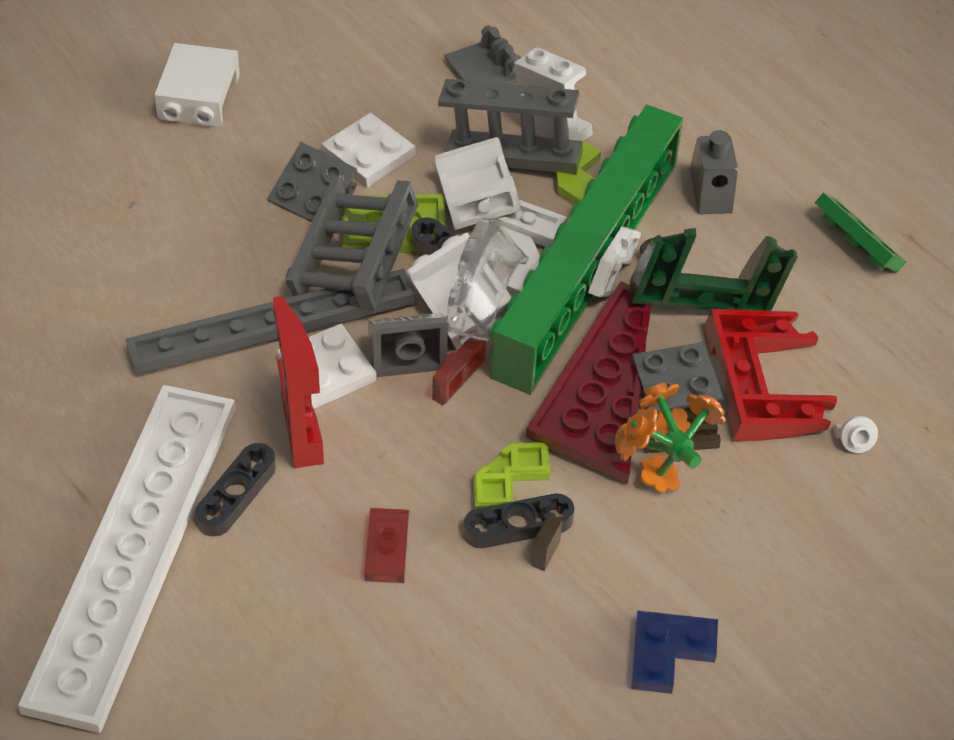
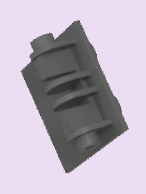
[445,25,521,84]
[267,142,358,221]
[632,342,724,412]

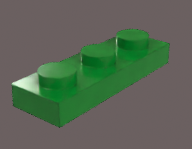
[814,192,906,273]

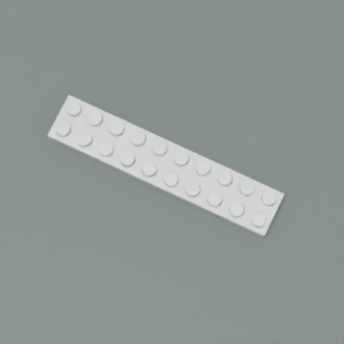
[18,385,236,734]

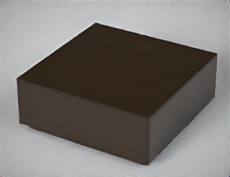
[531,515,563,571]

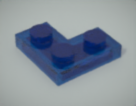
[631,610,718,694]

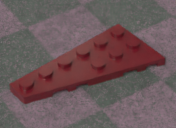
[525,281,652,484]

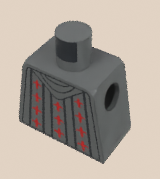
[690,130,738,214]

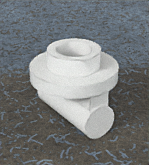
[834,416,878,453]

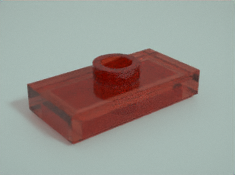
[432,331,487,406]
[364,508,409,583]

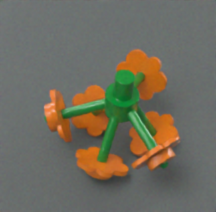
[615,383,726,493]

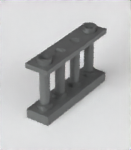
[438,79,583,174]
[286,176,418,311]

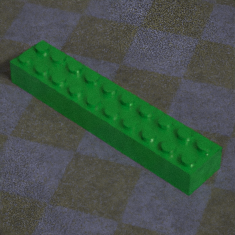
[489,104,683,395]

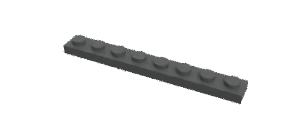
[125,269,416,375]

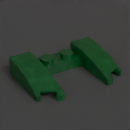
[629,228,798,311]

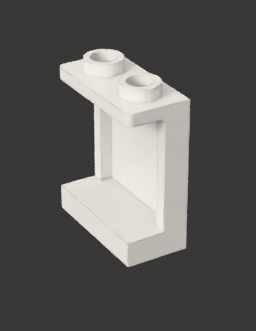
[154,43,240,127]
[514,47,593,142]
[434,137,521,230]
[407,233,511,350]

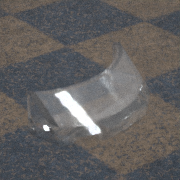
[447,218,529,341]

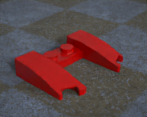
[272,296,324,468]
[703,309,837,441]

